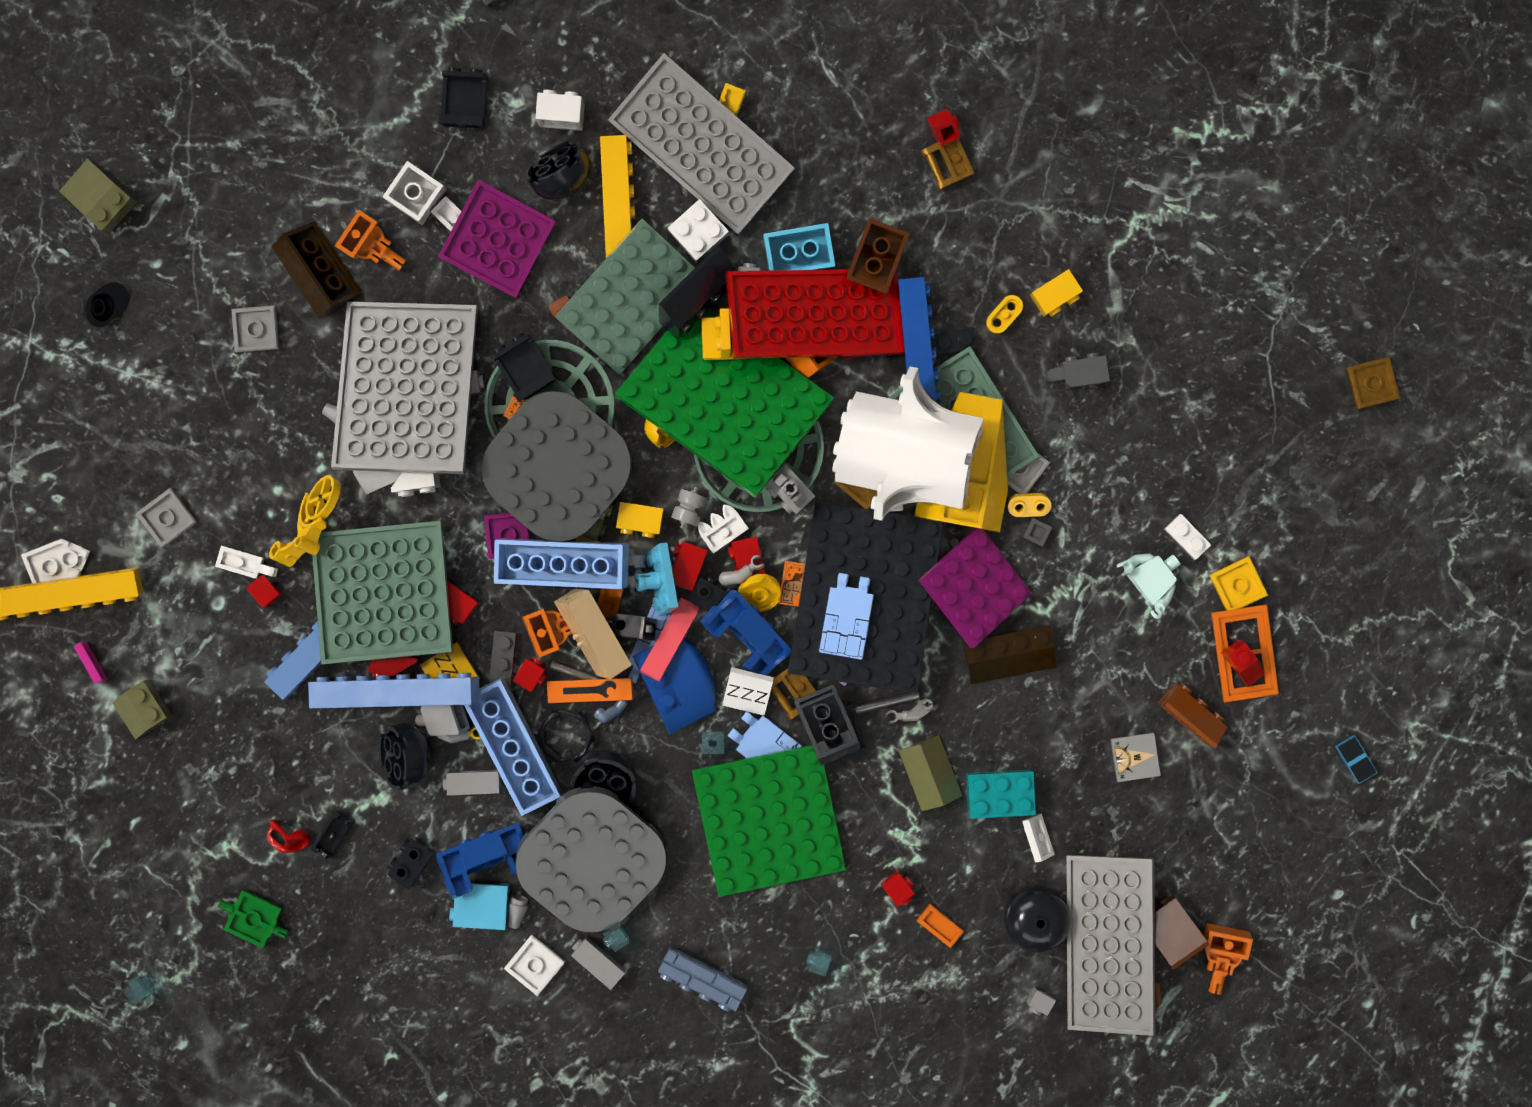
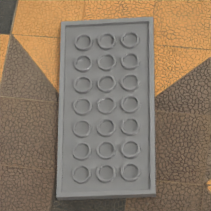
[608,53,795,235]
[1067,855,1155,1036]

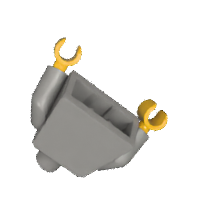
[415,675,481,743]

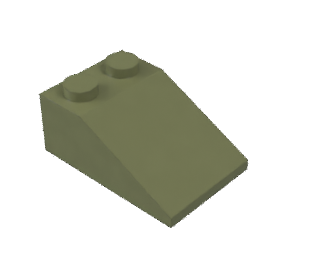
[59,159,137,234]

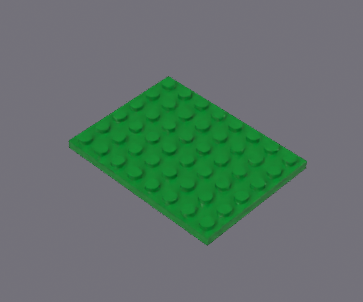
[615,308,834,498]

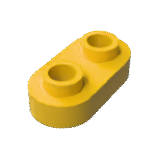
[986,295,1023,334]
[1007,493,1051,517]

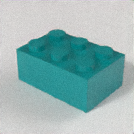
[966,769,1036,819]

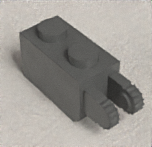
[1045,353,1110,389]

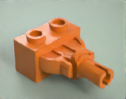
[335,210,406,271]
[522,609,573,657]
[1204,923,1253,995]

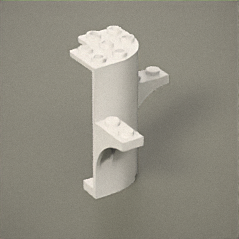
[832,366,984,520]

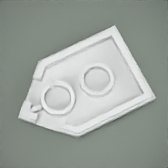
[21,539,90,583]

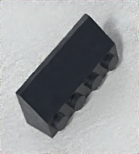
[659,246,737,339]

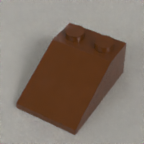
[846,218,910,294]

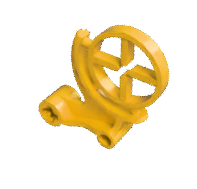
[269,475,341,567]

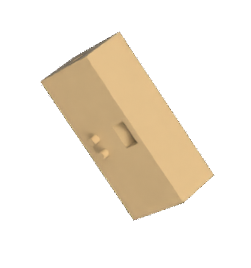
[554,588,631,679]

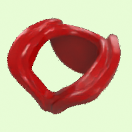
[267,819,310,853]

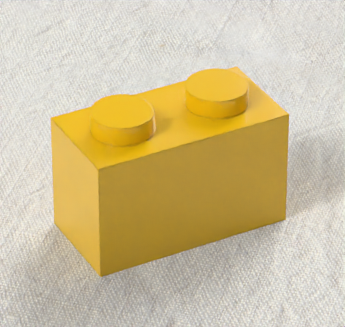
[1030,269,1083,317]
[616,502,664,538]

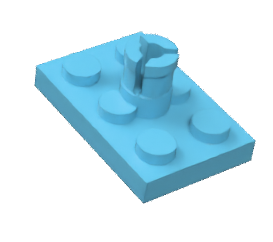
[635,543,678,616]

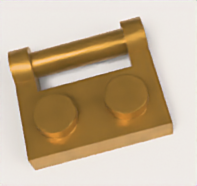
[921,139,974,191]
[771,668,816,720]

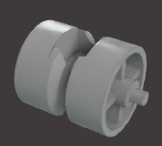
[671,487,708,529]
[628,549,646,593]

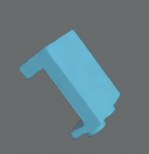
[449,883,510,930]

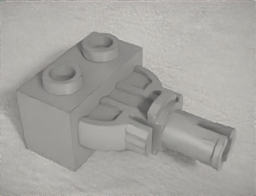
[766,464,815,515]

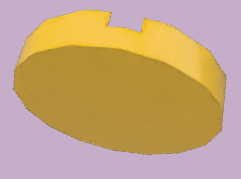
[738,574,782,612]

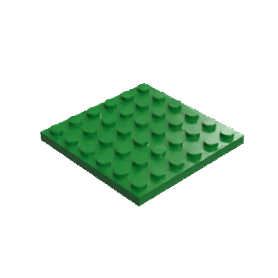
[692,745,846,897]

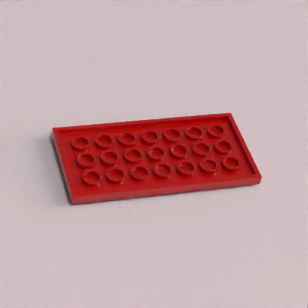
[726,269,905,359]

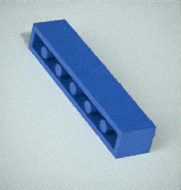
[898,277,941,404]

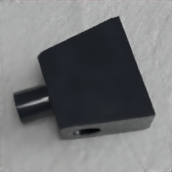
[605,613,657,641]

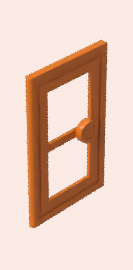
[1211,604,1279,703]

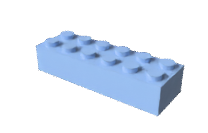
[494,538,629,589]
[464,677,563,816]

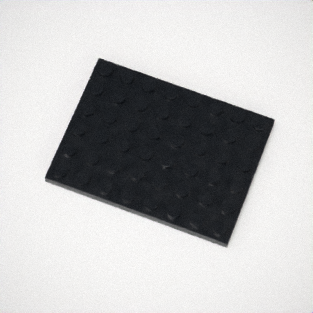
[788,502,944,694]

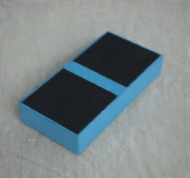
[1335,735,1377,784]

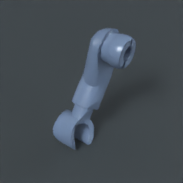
[594,687,637,723]

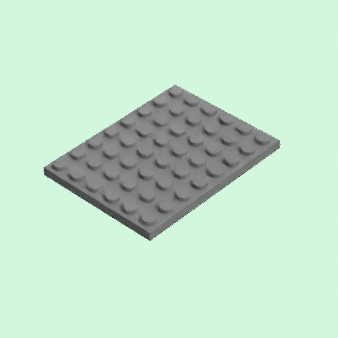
[331,302,478,474]

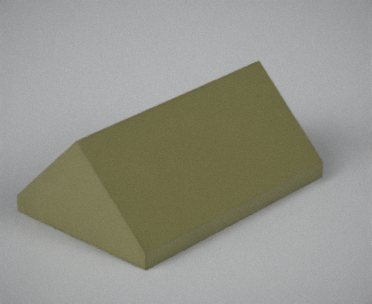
[898,735,962,811]

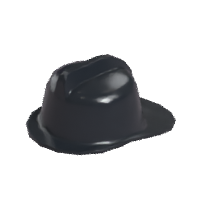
[81,282,129,327]

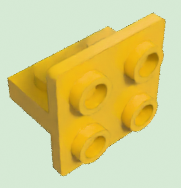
[701,309,733,360]

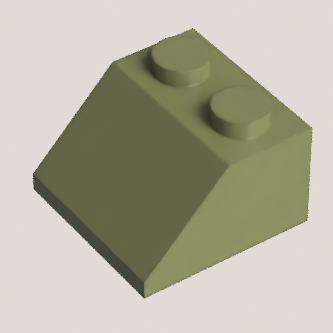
[112,680,173,740]

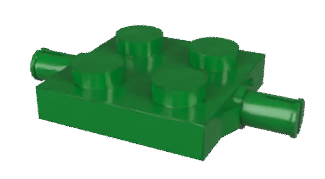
[217,890,288,948]

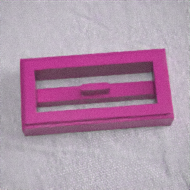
[74,641,108,684]

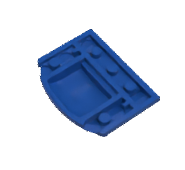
[632,638,716,734]

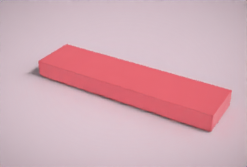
[640,598,700,682]

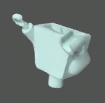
[1117,553,1181,619]

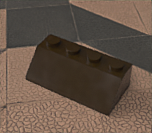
[271,222,362,319]
[962,625,1056,684]

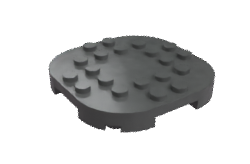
[482,391,633,541]
[516,786,666,932]

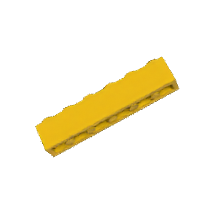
[600,135,635,258]

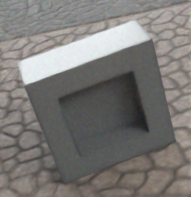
[1023,518,1052,547]

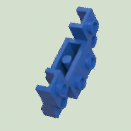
[700,590,791,676]
[436,823,523,899]

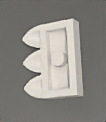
[698,505,749,553]

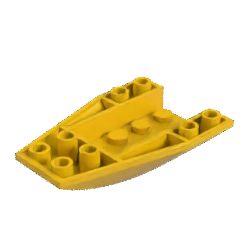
[914,392,1008,532]

